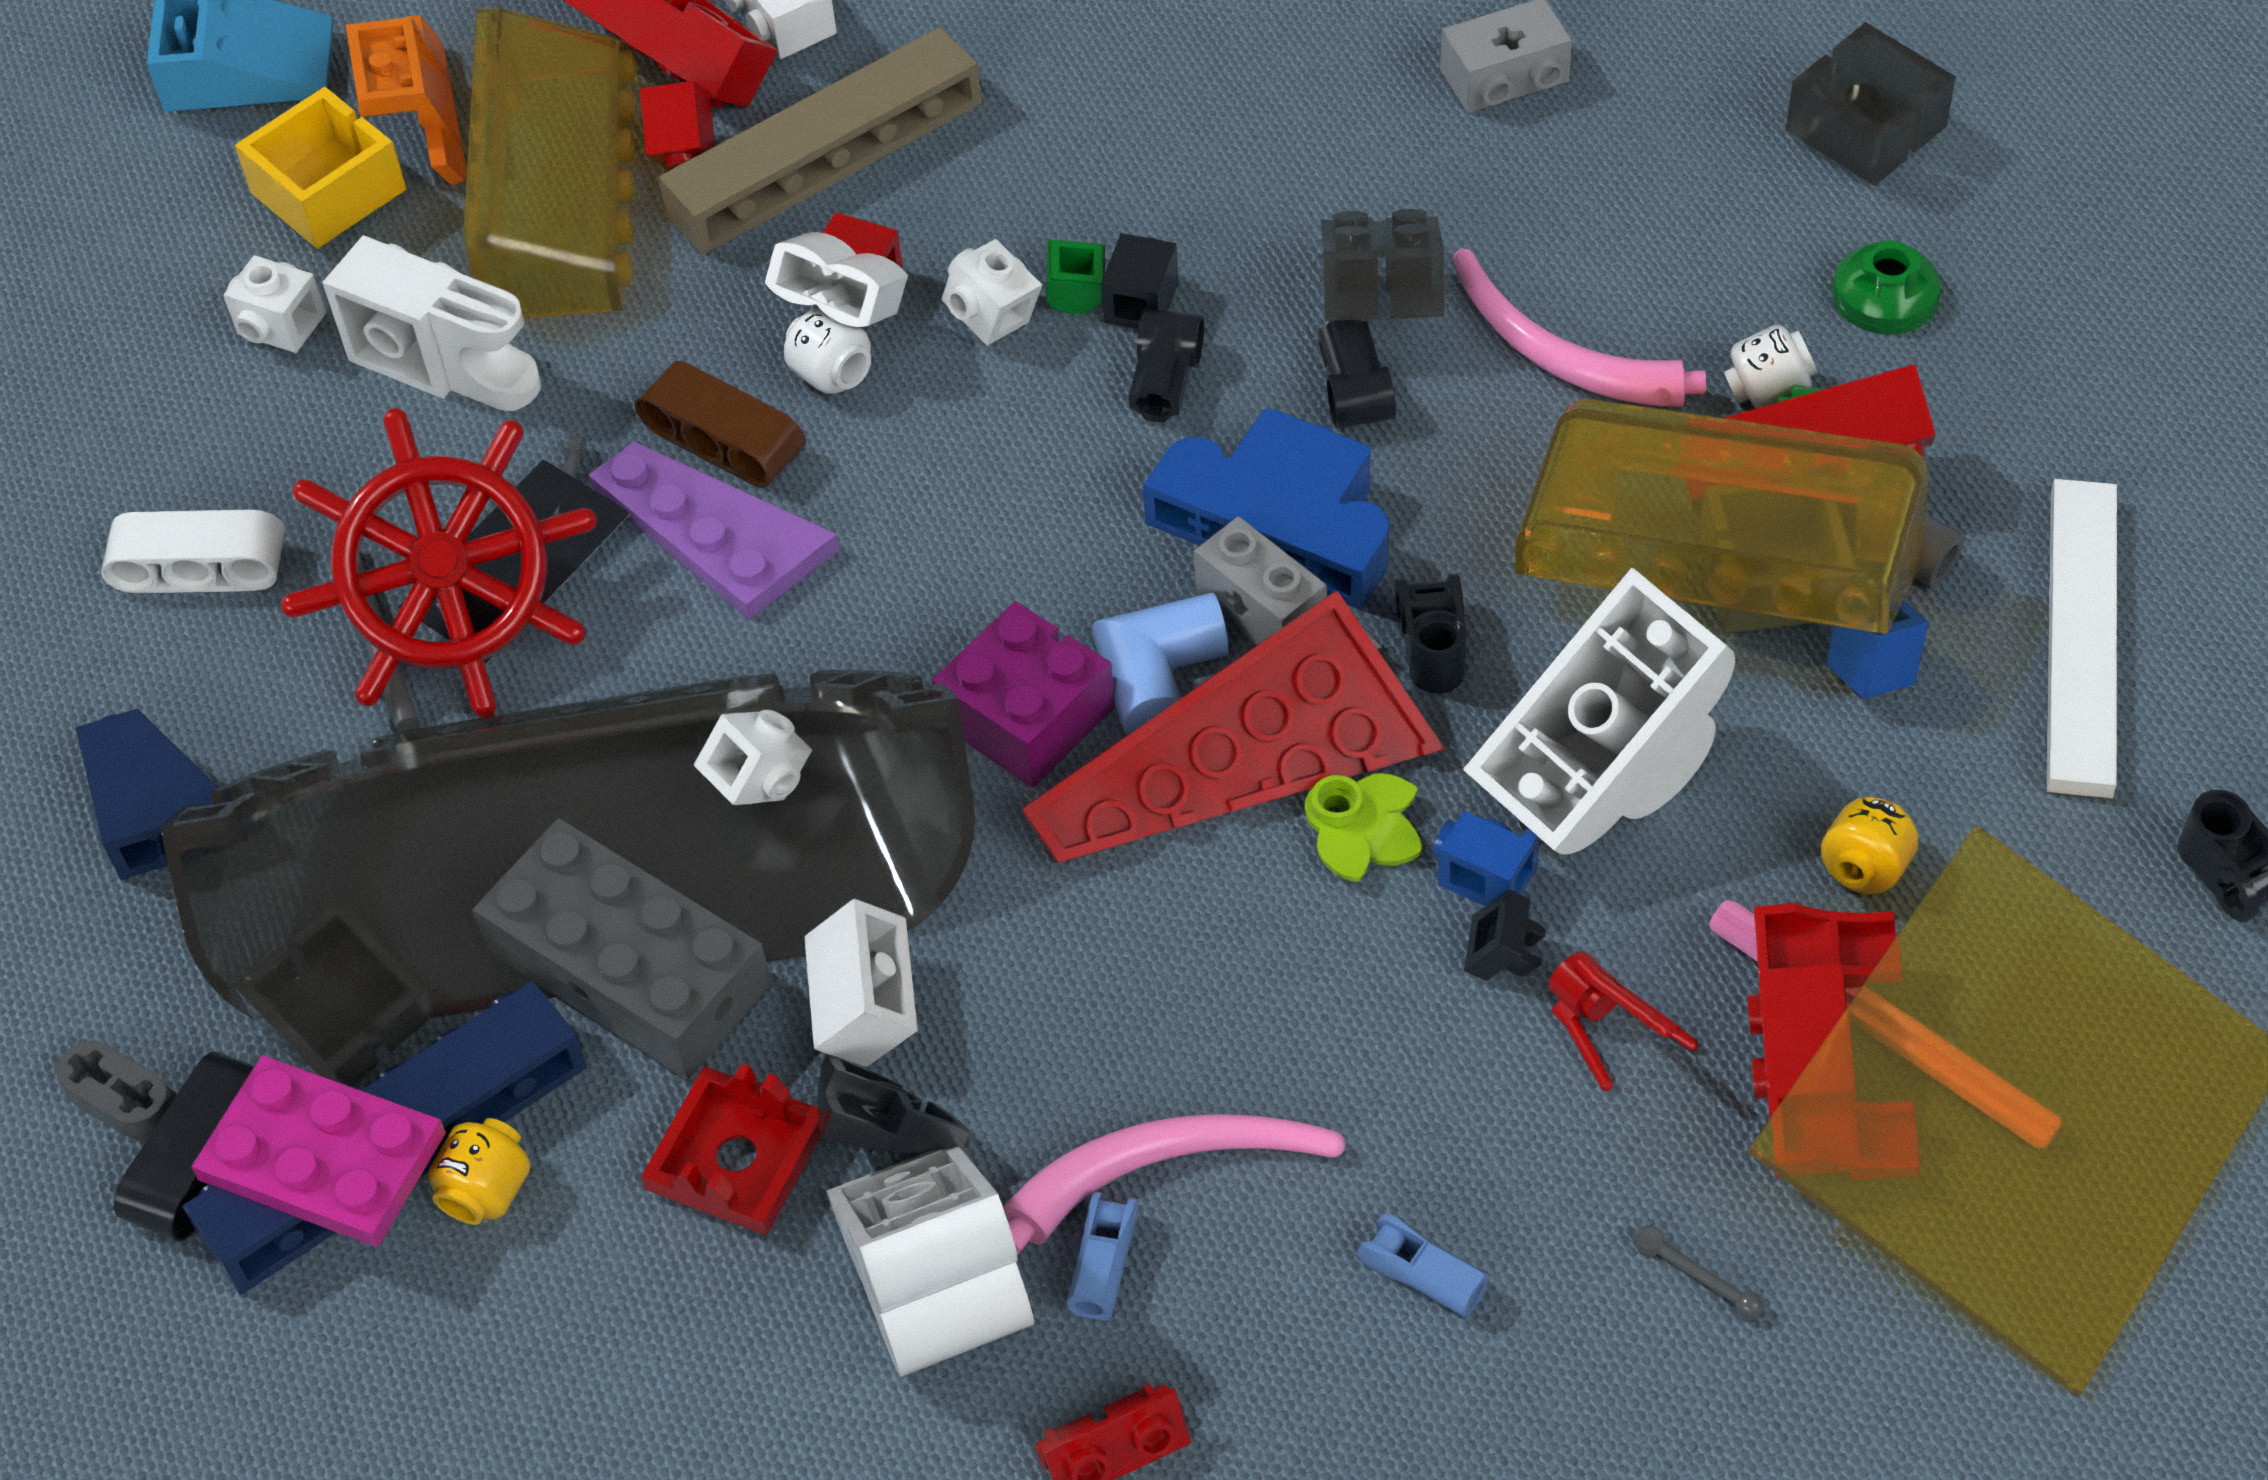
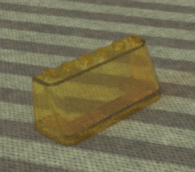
[464,7,637,318]
[1515,399,1929,634]

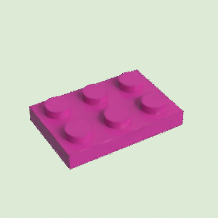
[191,1055,446,1248]

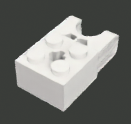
[322,235,541,411]

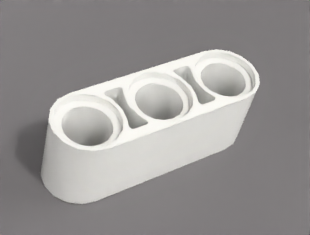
[101,510,285,593]

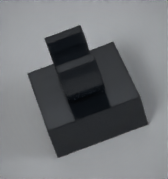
[1464,889,1546,981]

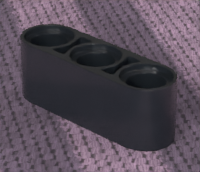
[113,1051,255,1242]

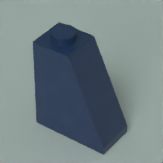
[75,708,245,880]

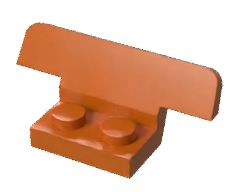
[345,15,468,186]

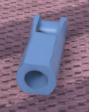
[1066,1192,1139,1321]
[1357,1214,1490,1318]

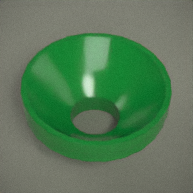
[1832,240,1941,335]

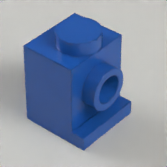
[1433,810,1540,906]

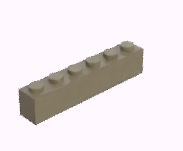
[658,27,982,255]

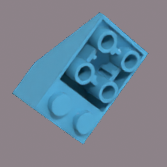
[147,0,334,112]

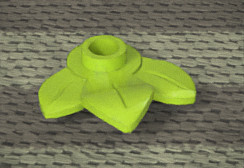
[1305,773,1422,882]

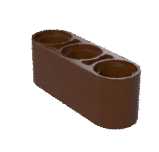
[634,361,806,488]

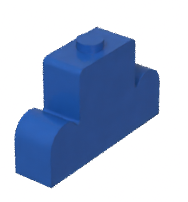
[1143,408,1389,611]

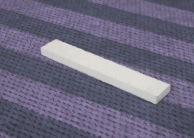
[2046,479,2117,798]

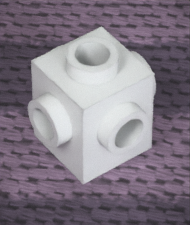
[941,239,1042,346]
[223,255,326,353]
[694,710,812,805]

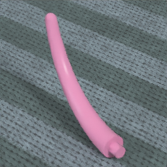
[1453,248,1706,407]
[1003,1114,1346,1255]

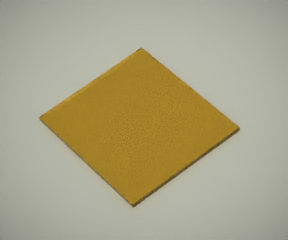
[1747,825,2268,1396]

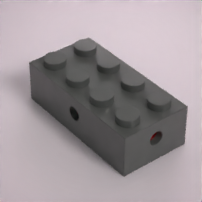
[472,817,772,1080]

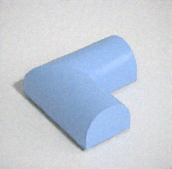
[1092,592,1229,733]

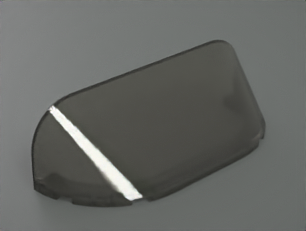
[160,670,975,1034]

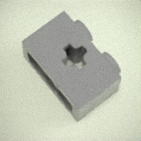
[1440,0,1572,113]
[1194,516,1327,645]

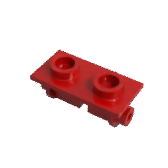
[1034,1383,1191,1480]

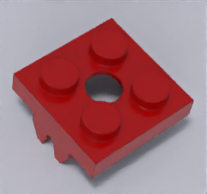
[641,1063,822,1236]

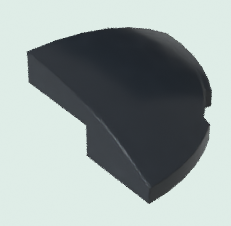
[817,1054,970,1152]

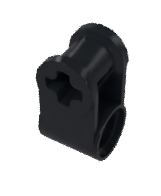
[1395,573,1467,694]
[2178,790,2268,922]

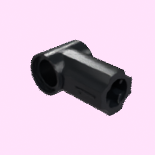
[1129,309,1205,423]
[1318,314,1396,429]

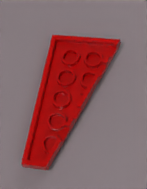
[1020,591,1445,863]

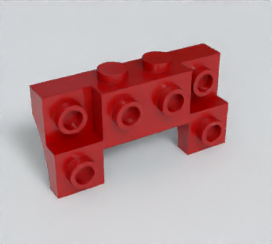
[1747,903,1919,1183]

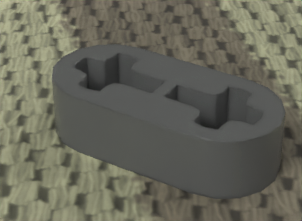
[56,1041,173,1139]

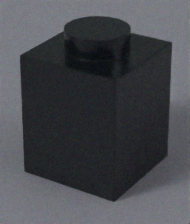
[1101,233,1179,329]

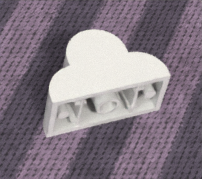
[1463,568,1735,855]
[826,1146,1034,1377]

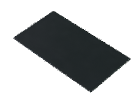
[398,459,631,664]

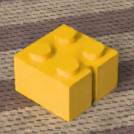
[234,86,407,249]

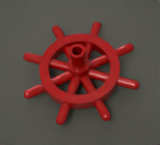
[281,408,597,718]

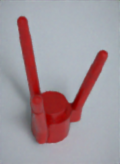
[1548,951,1699,1091]

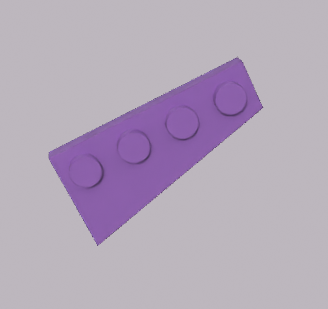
[588,441,840,620]

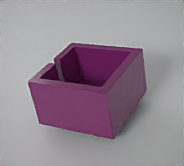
[932,600,1115,788]

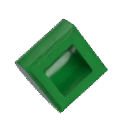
[1046,239,1105,314]

